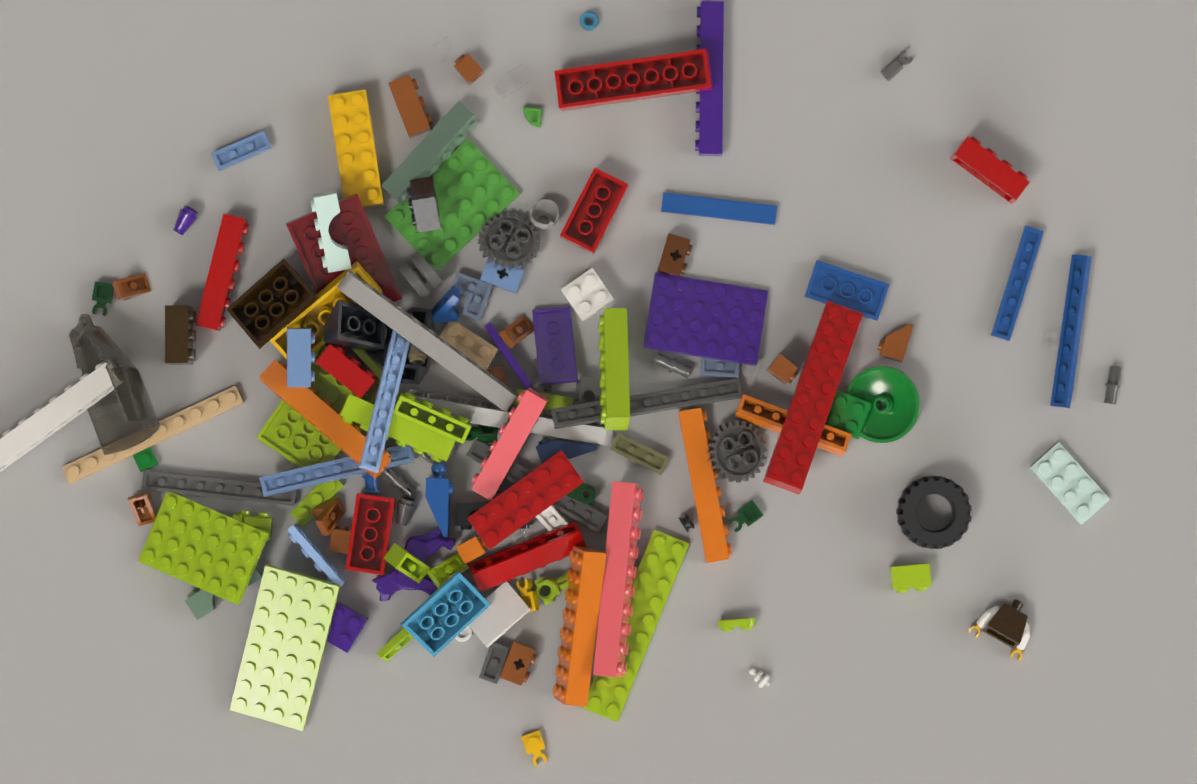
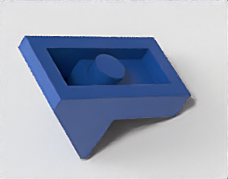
[431,285,460,323]

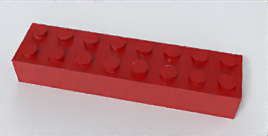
[554,49,713,111]

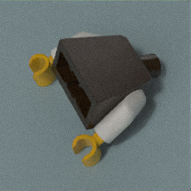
[969,599,1030,661]

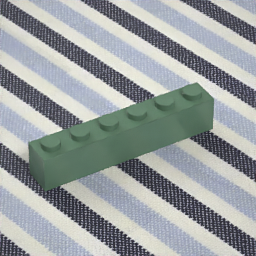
[381,101,479,206]

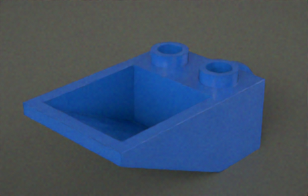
[425,461,454,537]

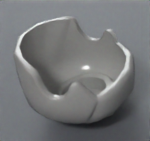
[530,199,560,230]

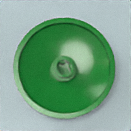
[846,366,921,443]

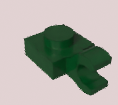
[466,425,498,442]

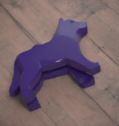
[372,529,455,601]

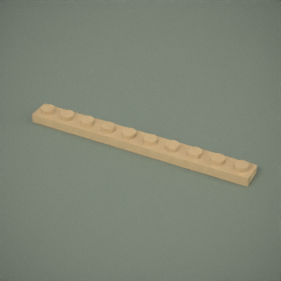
[62,385,244,485]

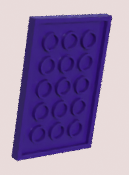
[643,272,768,366]

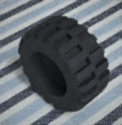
[896,476,972,549]

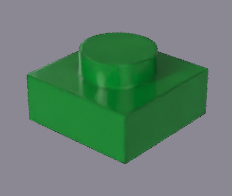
[133,447,159,472]

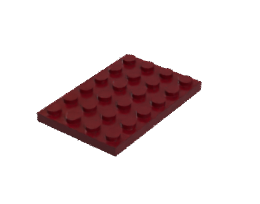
[286,193,402,302]

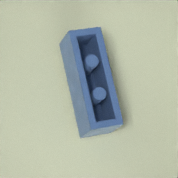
[287,327,315,387]

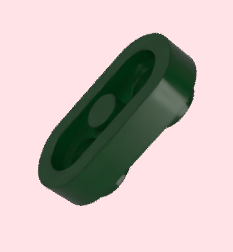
[566,482,596,505]

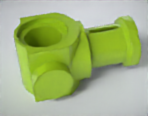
[534,571,569,605]

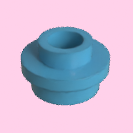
[580,11,599,31]

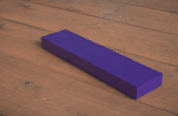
[484,322,533,390]

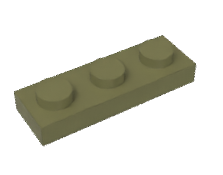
[610,432,670,475]

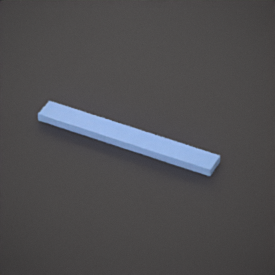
[359,330,410,473]

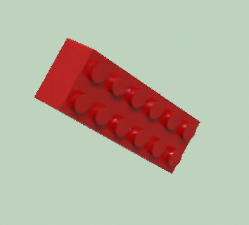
[467,450,584,550]

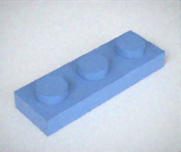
[211,130,272,171]

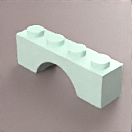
[310,190,351,273]

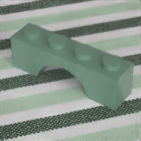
[185,566,263,620]

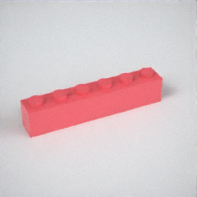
[471,388,549,501]

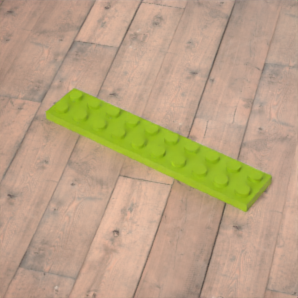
[582,530,689,722]

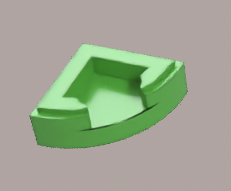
[523,106,542,128]

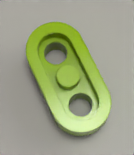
[717,617,756,632]

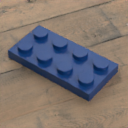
[804,260,890,321]

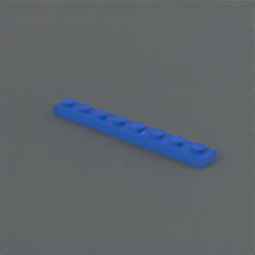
[1050,254,1092,408]

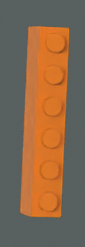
[734,394,852,457]

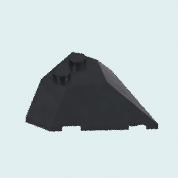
[367,307,436,385]

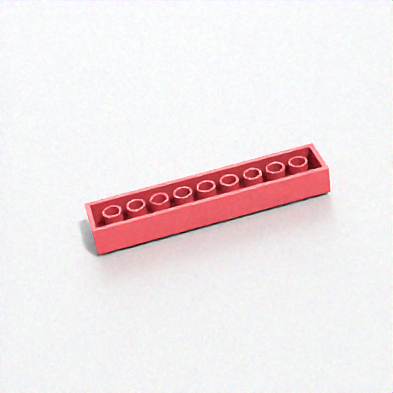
[593,481,644,678]

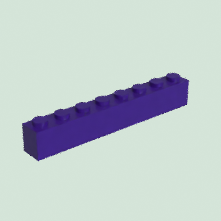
[695,1,724,156]

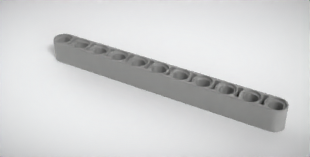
[337,271,518,412]
[408,389,614,445]

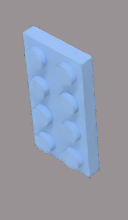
[287,524,348,587]

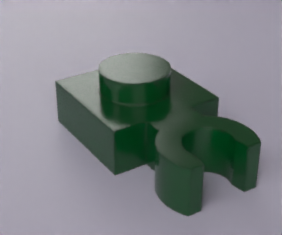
[92,281,114,316]
[728,500,764,532]

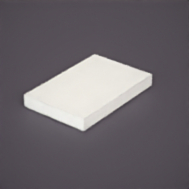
[469,582,531,648]

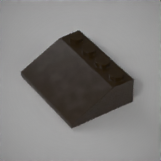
[226,259,318,349]

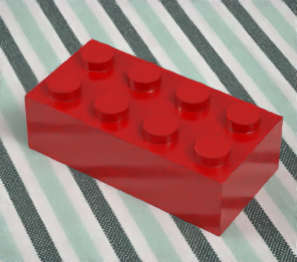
[950,136,1030,204]
[560,167,629,255]
[345,493,396,575]

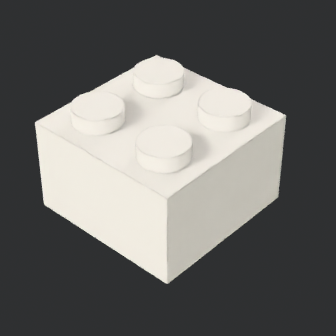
[561,268,614,322]

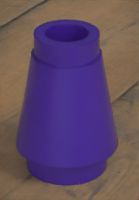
[173,205,198,235]

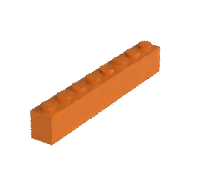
[259,360,391,479]
[678,408,732,563]

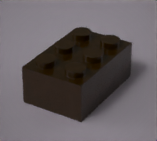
[165,305,196,365]

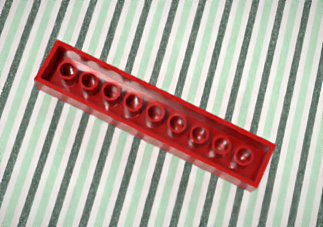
[763,301,863,495]

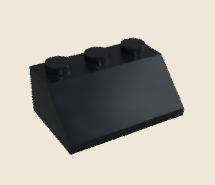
[323,301,386,352]

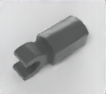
[880,50,913,81]

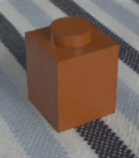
[454,54,484,85]
[329,525,351,554]

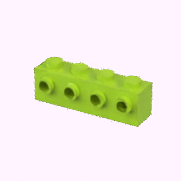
[393,392,471,444]

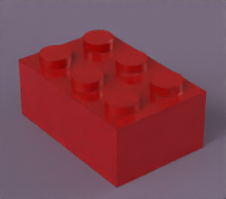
[316,344,377,400]

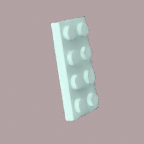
[1029,442,1110,525]

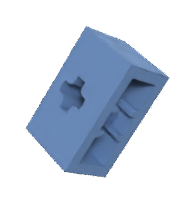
[480,259,524,294]

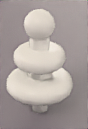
[749,668,771,688]

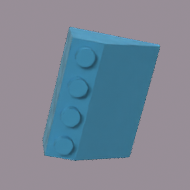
[400,571,491,657]

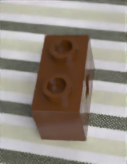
[657,233,693,277]

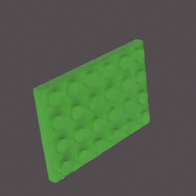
[384,139,520,272]

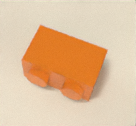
[456,536,487,564]

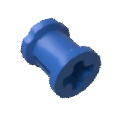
[362,474,381,494]

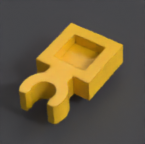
[516,578,540,613]
[521,730,547,766]

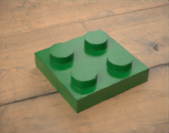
[825,389,872,439]

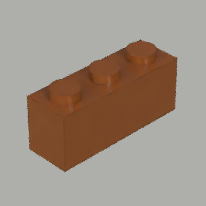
[388,75,433,138]

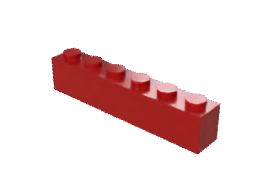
[195,213,250,331]
[469,521,587,592]

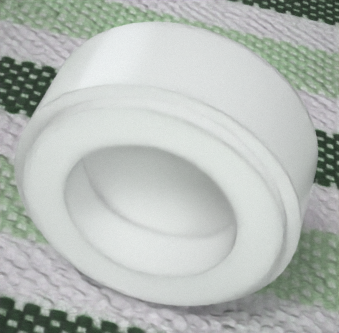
[455,625,472,642]

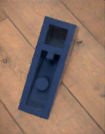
[536,438,597,464]

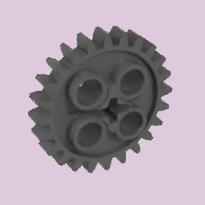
[478,211,541,271]
[707,420,768,483]

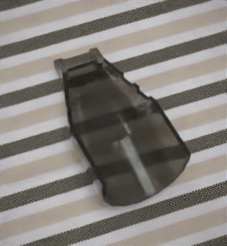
[69,313,160,455]

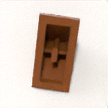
[128,492,156,526]

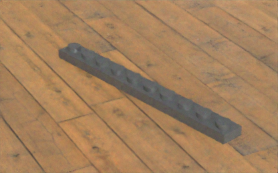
[551,378,743,429]

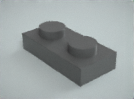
[479,642,510,684]

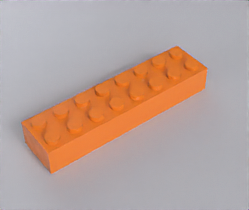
[553,546,606,707]

